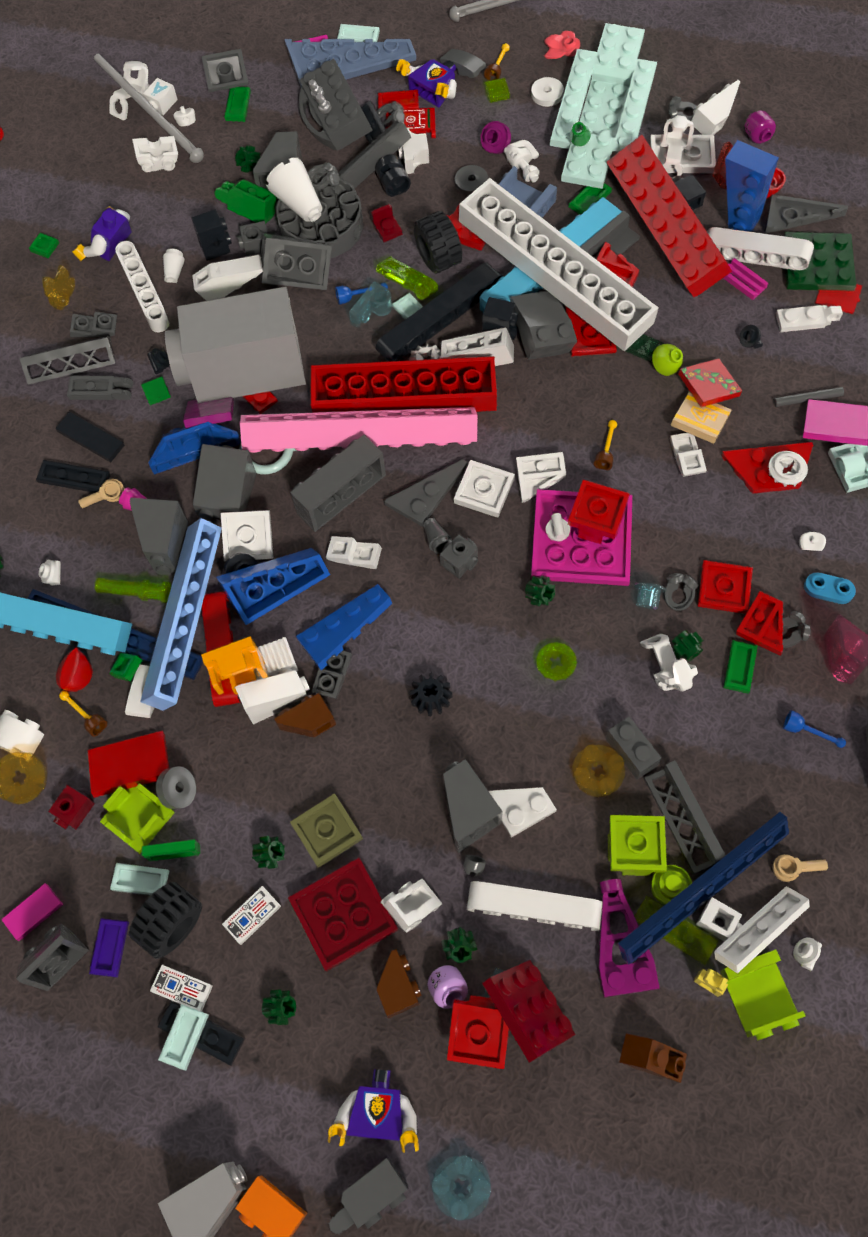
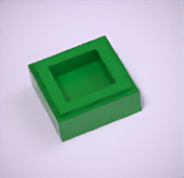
[29,233,59,258]
[141,377,171,406]
[109,653,142,682]

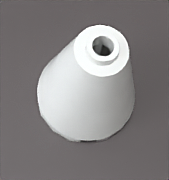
[266,158,322,222]

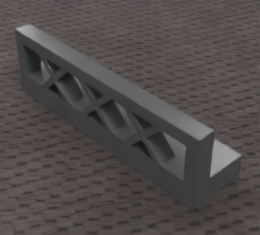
[19,336,116,385]
[644,761,726,875]

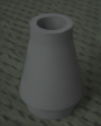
[423,518,451,554]

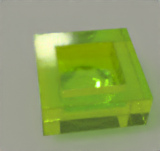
[485,78,510,103]

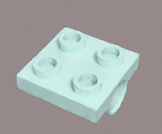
[828,444,868,493]

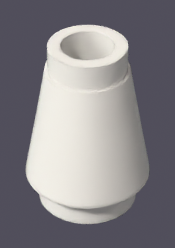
[163,249,185,283]

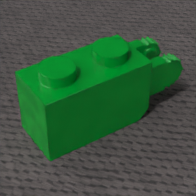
[214,179,276,224]

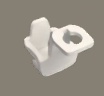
[109,61,150,120]
[660,115,694,182]
[640,634,698,692]

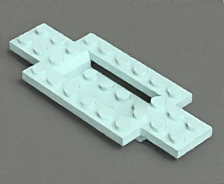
[550,23,657,189]

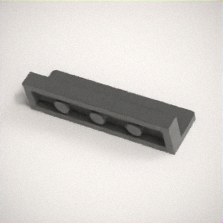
[338,120,412,189]
[580,210,640,259]

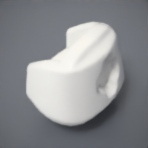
[173,106,196,126]
[799,532,826,551]

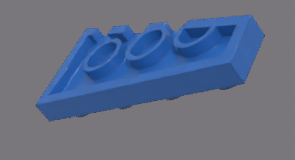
[296,584,392,670]

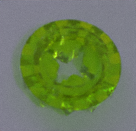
[536,642,577,682]

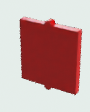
[815,284,862,314]

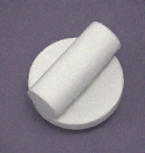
[546,513,570,541]
[39,560,61,586]
[793,938,822,971]

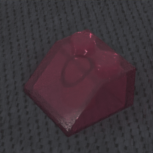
[824,614,868,685]

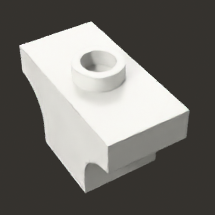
[398,128,429,174]

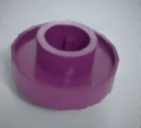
[481,121,511,154]

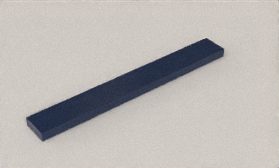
[27,589,203,680]
[618,812,789,964]

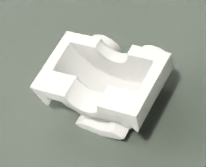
[132,136,178,172]
[0,710,44,761]
[381,879,442,932]

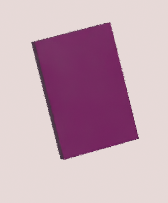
[183,397,234,428]

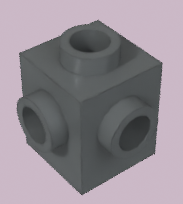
[440,534,478,579]

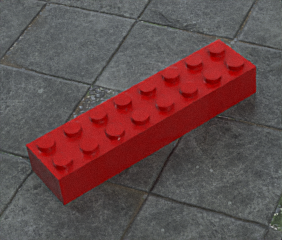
[607,135,732,297]
[311,356,497,413]

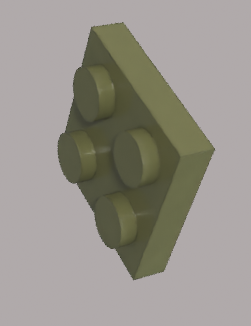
[290,794,363,868]

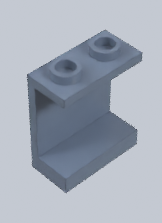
[498,166,557,218]

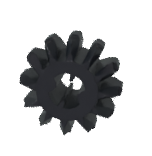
[409,672,452,717]

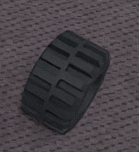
[414,211,462,274]
[129,882,202,959]

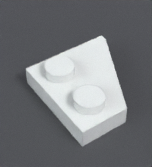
[516,452,566,502]
[489,787,557,838]

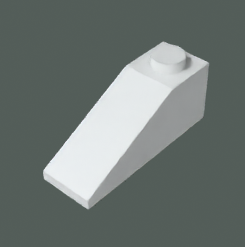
[441,328,514,366]

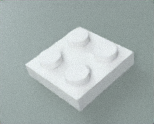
[454,460,515,518]
[221,510,273,561]

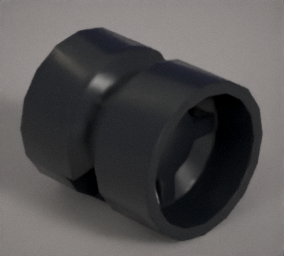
[375,155,411,197]

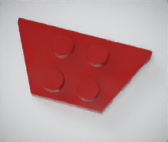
[596,242,639,288]
[722,442,813,494]

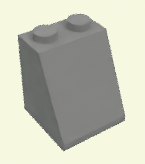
[158,1162,248,1237]

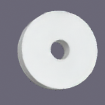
[531,77,564,107]

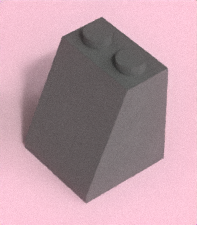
[253,131,303,201]
[193,444,256,520]
[130,498,188,576]
[443,759,503,853]

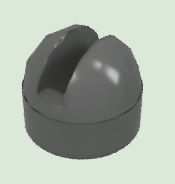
[463,855,486,877]

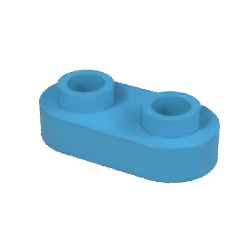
[804,573,856,604]

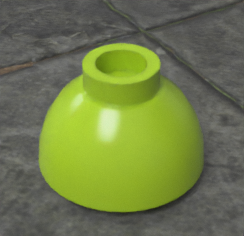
[652,344,683,376]

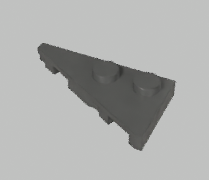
[765,194,848,233]
[384,459,468,527]

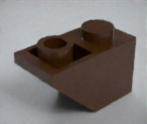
[274,693,336,738]
[376,949,422,1018]
[619,1033,687,1083]

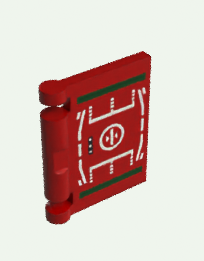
[386,108,436,138]

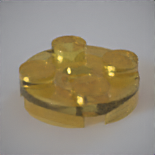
[572,745,625,797]
[0,751,47,804]

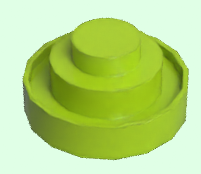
[651,865,692,905]

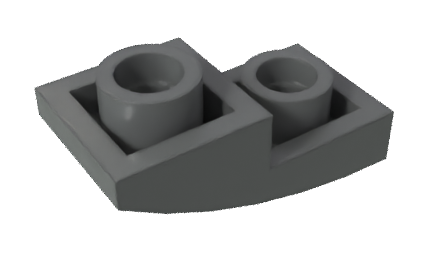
[440,49,486,78]
[70,312,117,337]
[312,651,352,699]

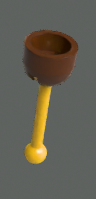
[484,43,510,82]
[594,420,617,470]
[59,691,107,737]

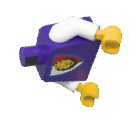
[396,59,457,107]
[72,206,132,261]
[327,1069,419,1153]

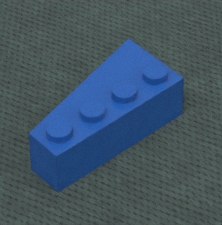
[725,140,779,232]
[216,548,330,625]

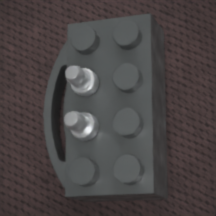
[299,59,373,151]

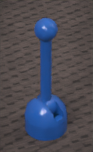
[335,283,388,305]
[783,710,846,748]

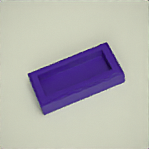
[89,918,129,978]

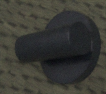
[739,325,763,349]
[147,348,170,374]

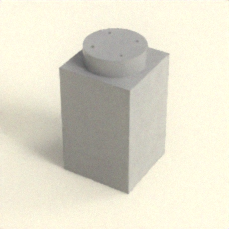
[165,287,306,403]

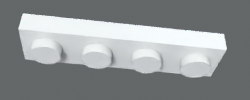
[714,886,810,974]

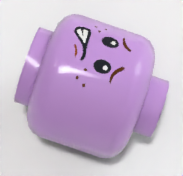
[427,965,468,1009]

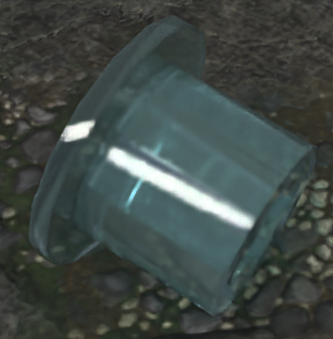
[634,583,666,609]

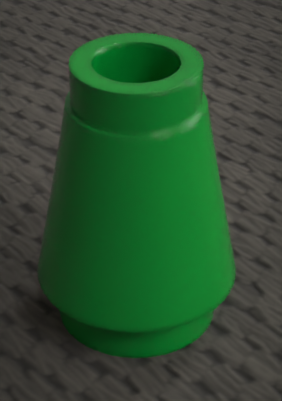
[569,122,591,146]

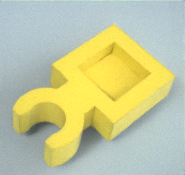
[694,969,728,997]

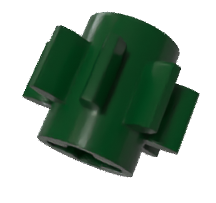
[235,145,261,173]
[525,576,555,606]
[672,630,704,662]
[252,836,285,869]
[441,927,477,963]
[262,989,296,1025]

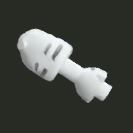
[504,140,539,183]

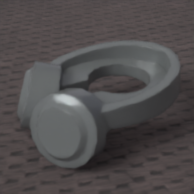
[668,96,697,121]
[377,101,405,127]
[307,162,340,190]
[664,573,699,611]
[783,611,811,648]

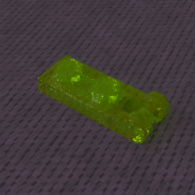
[376,257,438,300]

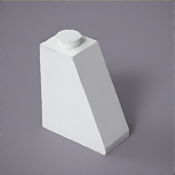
[235,670,310,724]

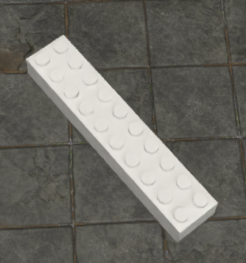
[459,178,659,352]

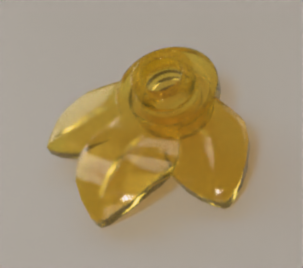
[43,265,75,310]

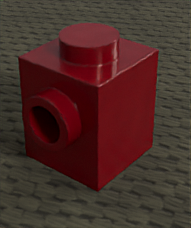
[48,785,95,830]

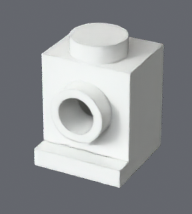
[696,897,742,941]

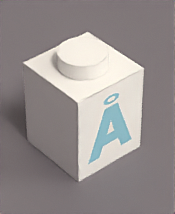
[143,78,178,115]

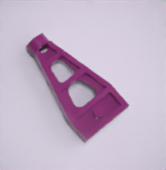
[599,879,660,997]

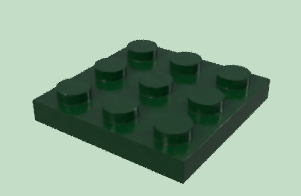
[784,232,856,291]

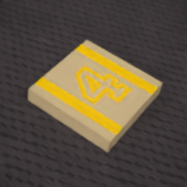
[671,392,732,444]

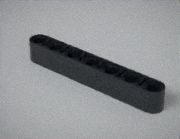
[375,262,502,362]

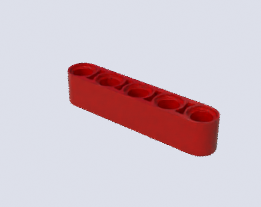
[202,591,241,707]

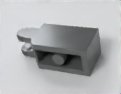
[328,1157,409,1235]

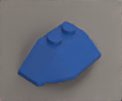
[148,421,241,474]

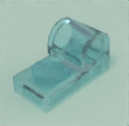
[349,281,392,328]

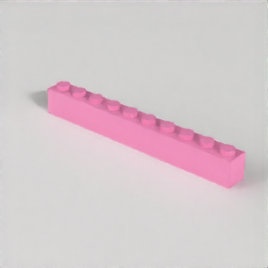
[240,407,477,453]

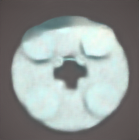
[432,1155,491,1220]

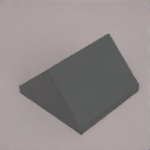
[201,49,249,92]

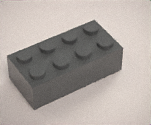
[290,435,386,532]

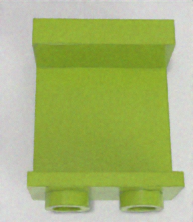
[720,950,805,1041]

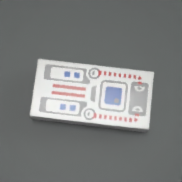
[222,886,281,945]
[150,965,213,1012]

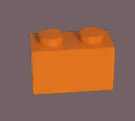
[235,1175,307,1237]

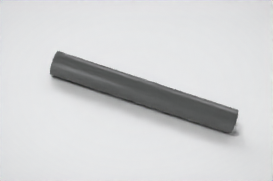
[773,387,844,407]

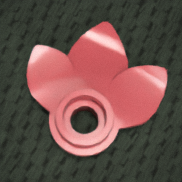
[544,31,580,59]

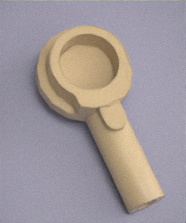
[78,479,125,508]
[772,854,828,882]

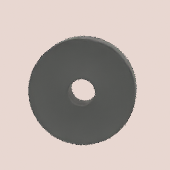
[455,165,488,196]
[156,766,196,809]

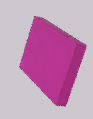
[803,399,868,446]

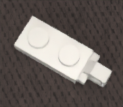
[776,305,843,332]

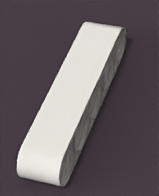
[707,227,814,270]
[115,241,169,332]
[467,881,603,931]

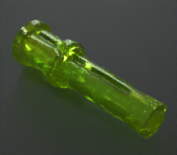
[95,577,171,603]

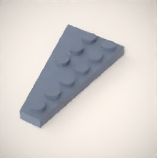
[285,39,416,87]

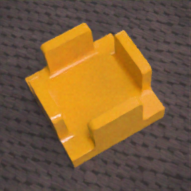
[201,636,268,695]

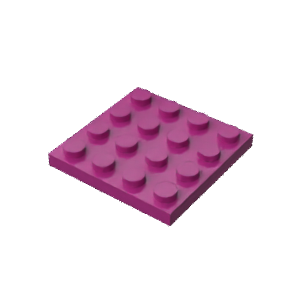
[531,489,632,586]

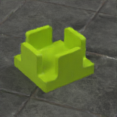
[100,783,175,854]
[608,815,667,876]

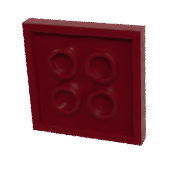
[288,858,398,972]
[482,960,576,1063]

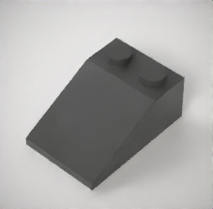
[259,233,332,290]
[510,291,578,360]
[16,924,89,991]

